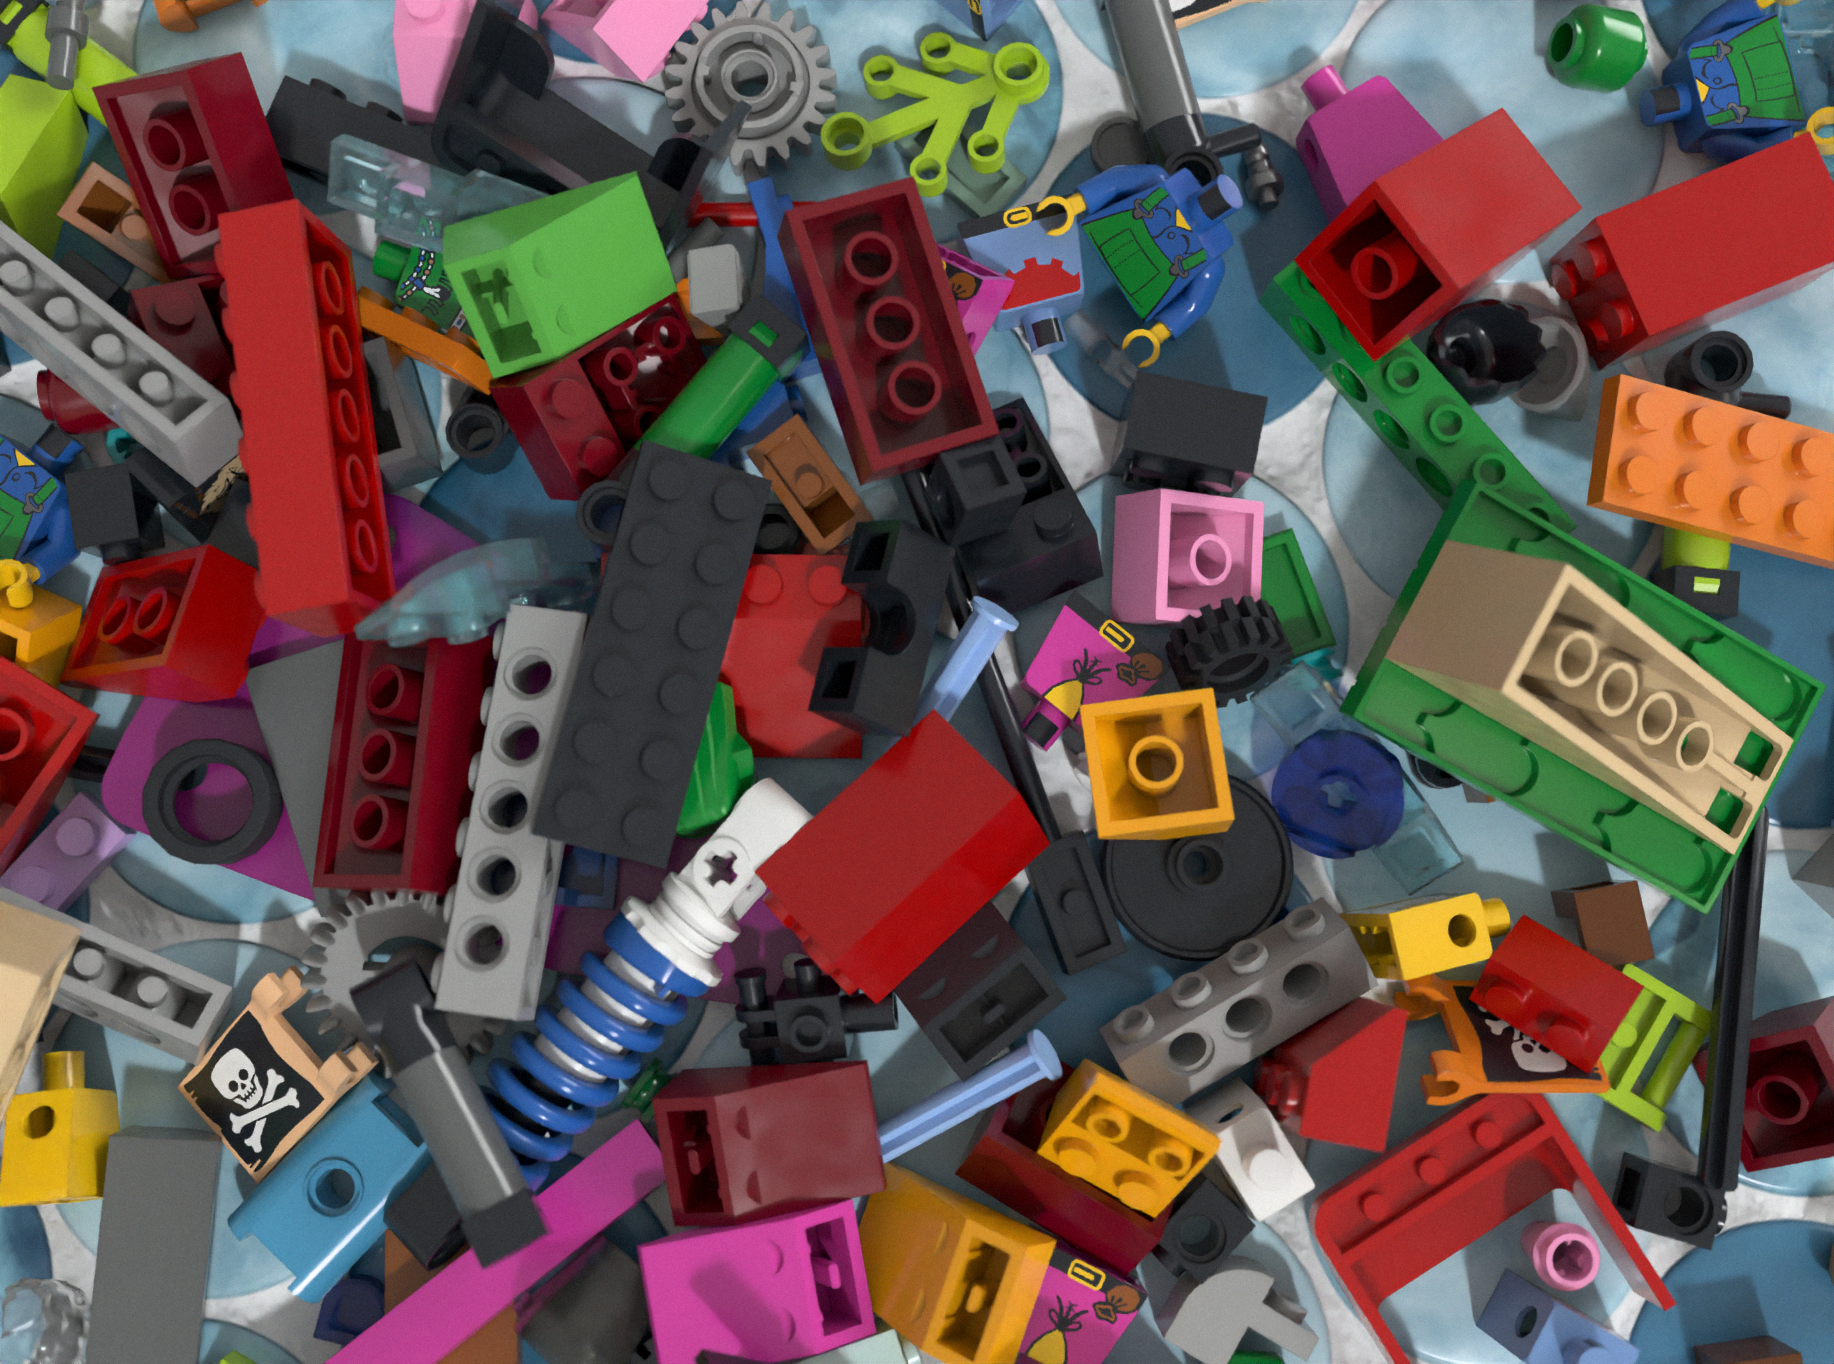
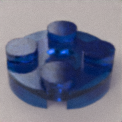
[1271,728,1406,859]

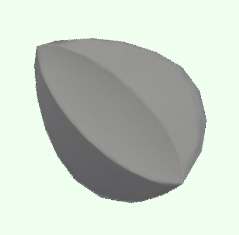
[1508,315,1591,422]

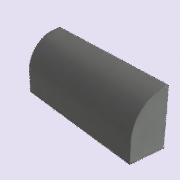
[245,638,371,918]
[85,1125,222,1364]

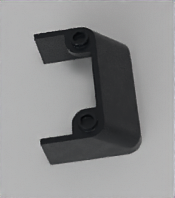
[431,0,752,256]

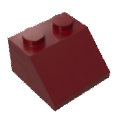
[1692,996,1834,1173]

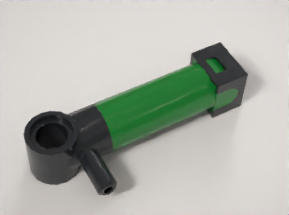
[576,292,811,553]

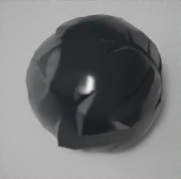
[1426,299,1547,408]

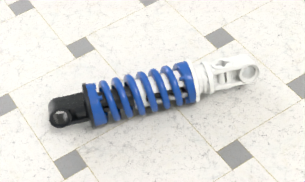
[383,778,814,1271]

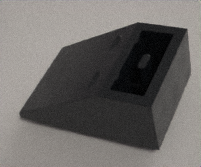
[925,397,1104,614]
[893,900,1067,1082]

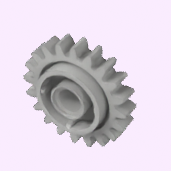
[665,1,837,177]

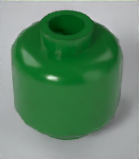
[1547,3,1648,93]

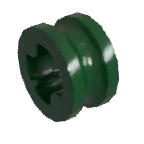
[620,1057,678,1125]

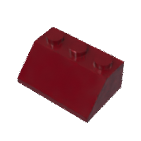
[92,52,295,279]
[955,1041,1175,1278]

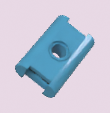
[227,1069,433,1304]

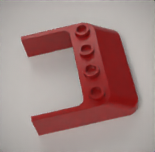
[1309,1093,1676,1364]

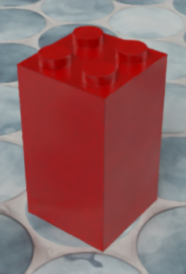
[1294,108,1582,362]
[1549,131,1834,371]
[754,709,1050,1005]

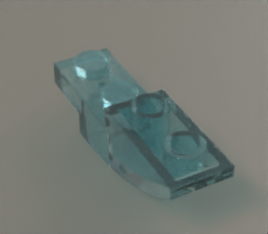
[327,134,552,254]
[354,537,601,647]

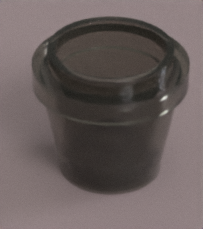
[513,1233,650,1364]

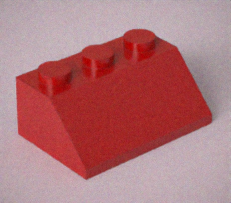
[1253,995,1408,1153]

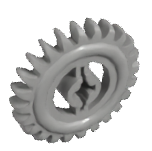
[300,890,509,1079]

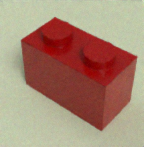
[1469,914,1645,1074]

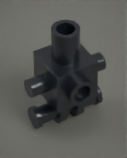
[734,957,899,1066]

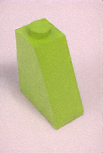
[0,74,89,261]

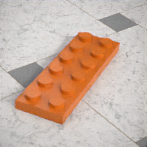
[1586,374,1834,570]

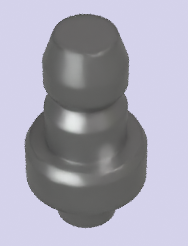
[1244,141,1285,211]

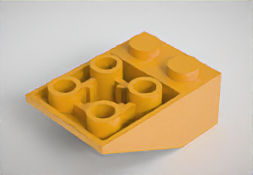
[858,1161,1057,1364]

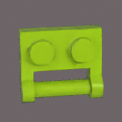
[1592,963,1711,1133]

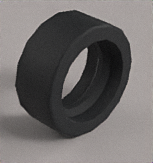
[142,738,283,865]

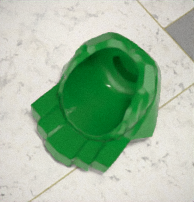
[675,682,759,839]

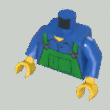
[1639,0,1834,165]
[1036,164,1243,369]
[0,423,85,608]

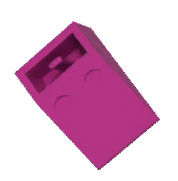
[637,1199,876,1364]

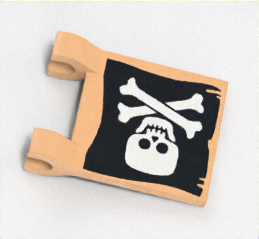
[177,965,378,1184]

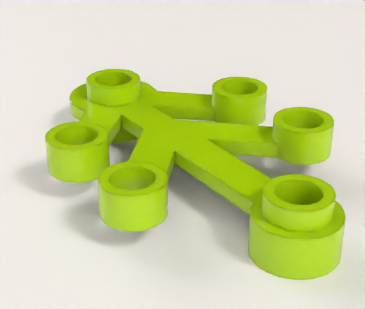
[820,32,1050,197]

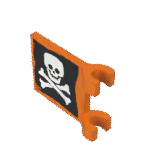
[1392,973,1611,1106]

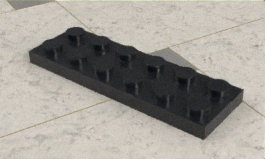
[529,439,772,869]

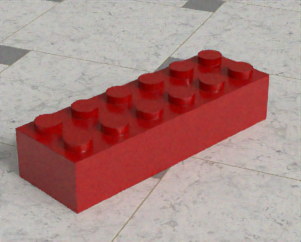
[214,199,400,638]

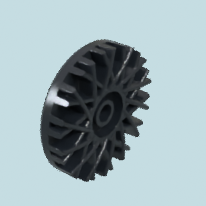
[1098,774,1294,962]

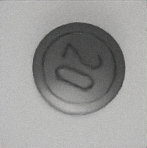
[1090,117,1149,173]

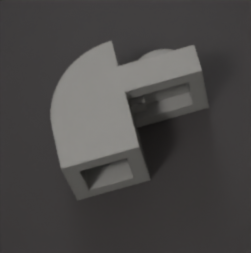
[1155,1255,1320,1364]

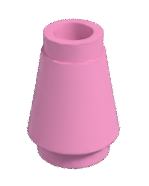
[1521,1221,1600,1291]

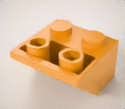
[1037,1059,1221,1218]

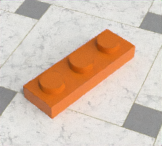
[357,285,499,395]

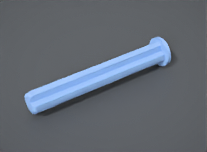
[883,596,1019,754]
[878,1029,1062,1164]

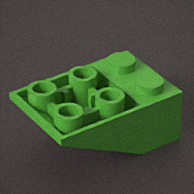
[443,171,678,378]

